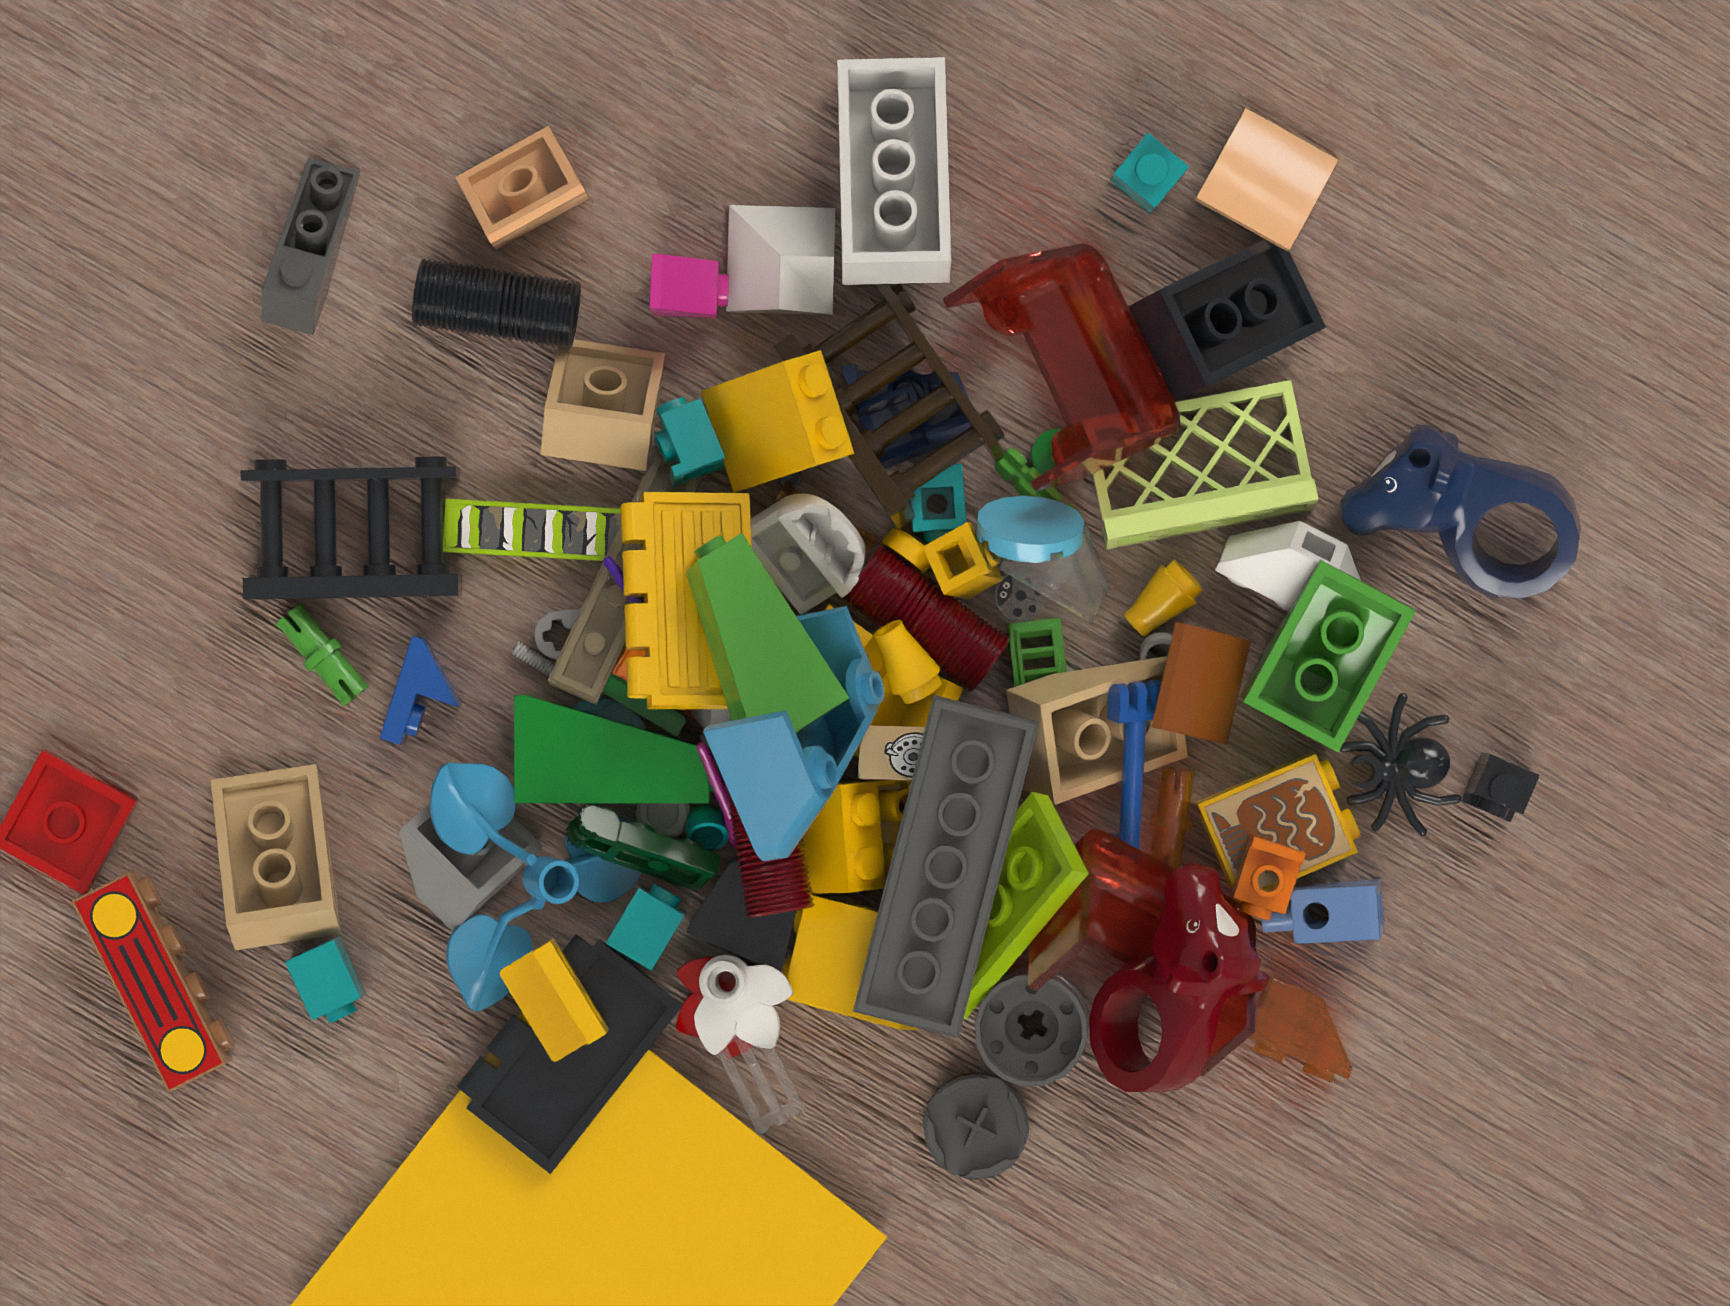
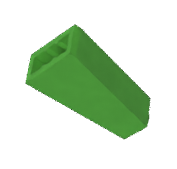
[686,533,849,733]

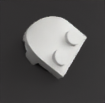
[751,494,865,615]

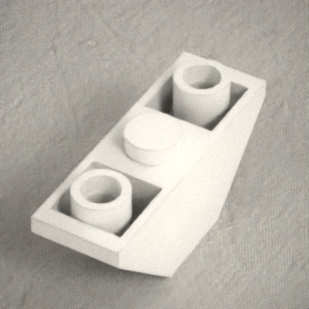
[1215,521,1361,611]

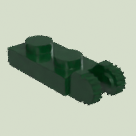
[565,804,721,891]

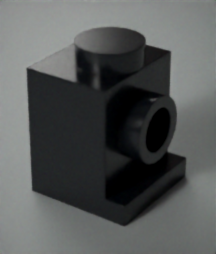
[1461,752,1540,822]

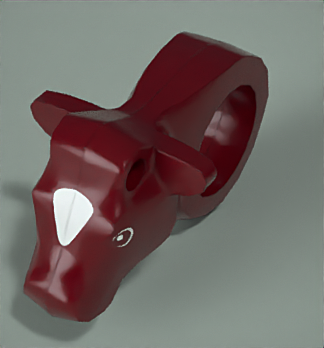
[1089,863,1269,1092]

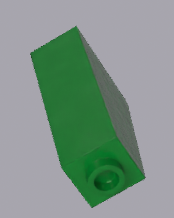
[514,694,720,803]

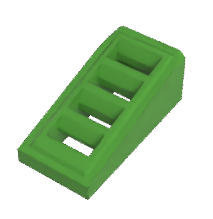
[1006,617,1066,687]

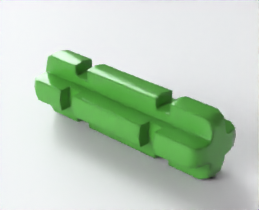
[994,448,1082,516]

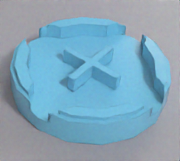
[976,496,1084,563]

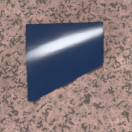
[841,364,970,469]

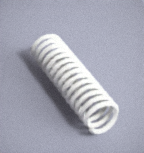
[512,641,555,676]

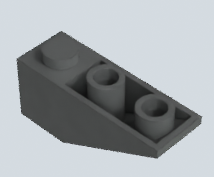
[262,157,360,335]

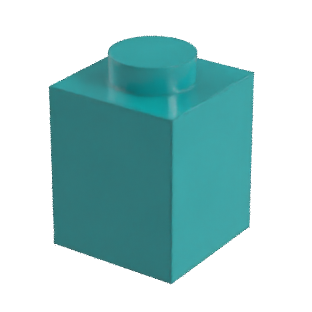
[1110,132,1189,214]
[606,883,686,971]
[285,936,366,1023]

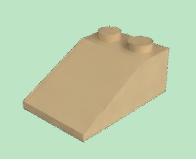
[1006,656,1188,805]
[210,764,341,951]

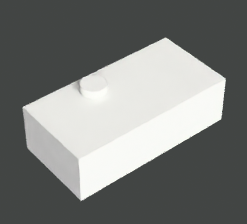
[837,57,951,285]

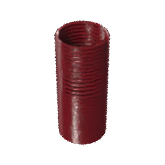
[843,545,1010,692]
[722,777,815,918]

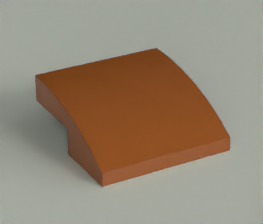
[1151,622,1251,744]

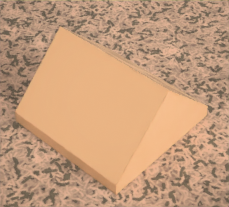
[456,126,589,250]

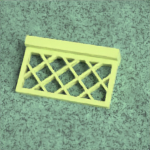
[1082,380,1319,550]

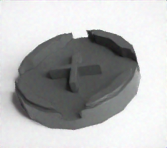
[923,1072,1029,1180]

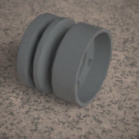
[975,965,1089,1087]

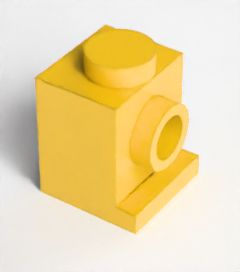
[922,522,1003,600]

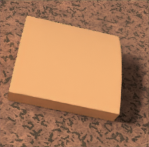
[1195,108,1338,252]

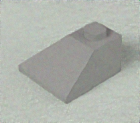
[399,804,543,932]

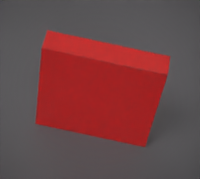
[0,749,139,895]

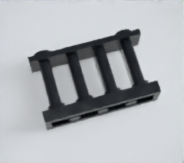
[240,456,462,600]

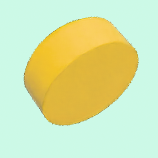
[881,527,930,574]

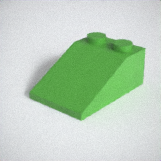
[1241,559,1416,752]

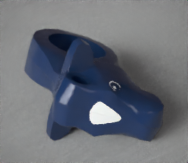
[1339,425,1581,599]

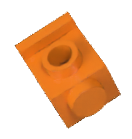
[1230,834,1306,921]

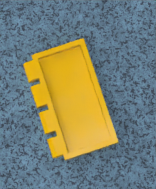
[621,492,752,709]

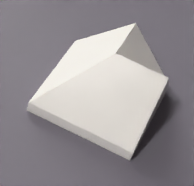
[726,205,836,315]

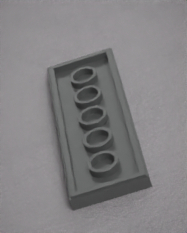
[853,695,1039,1038]

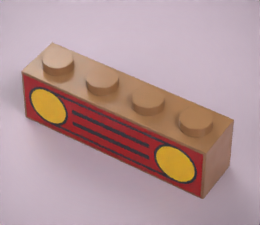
[71,870,234,1093]

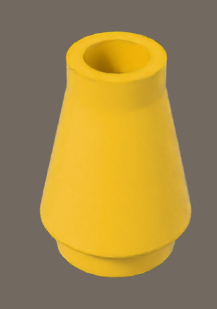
[1124,559,1203,637]
[873,620,942,704]

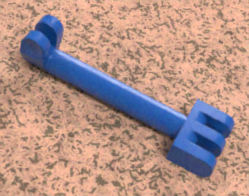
[1098,680,1162,861]

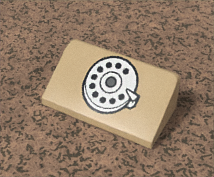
[858,725,925,781]

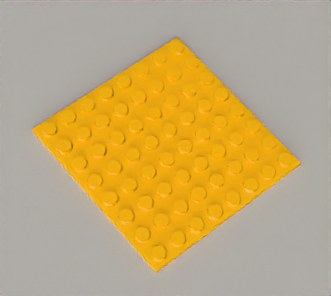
[291,1012,887,1306]

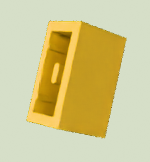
[799,780,911,894]

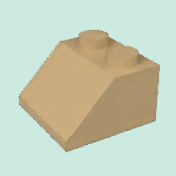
[541,339,666,471]

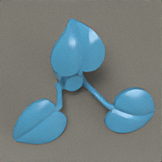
[430,762,642,1012]

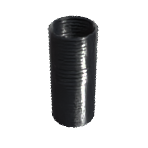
[412,258,581,349]

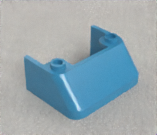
[703,606,884,861]

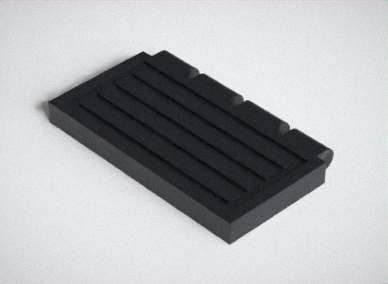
[457,934,683,1174]

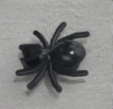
[1340,693,1461,836]

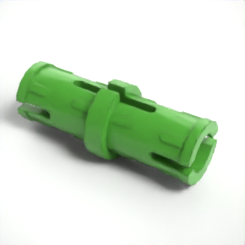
[275,603,369,707]

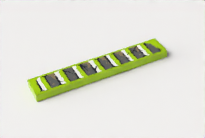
[443,499,754,561]

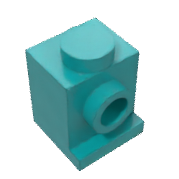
[654,397,725,488]
[908,464,966,542]

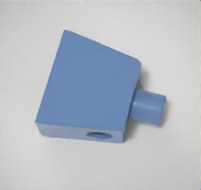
[1261,879,1385,944]

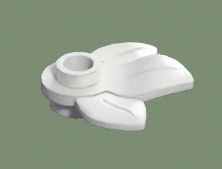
[694,955,794,1055]

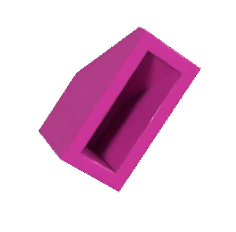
[650,254,729,319]

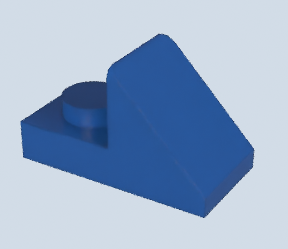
[380,636,462,745]

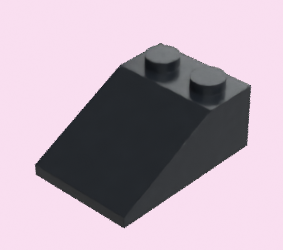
[1128,239,1326,402]

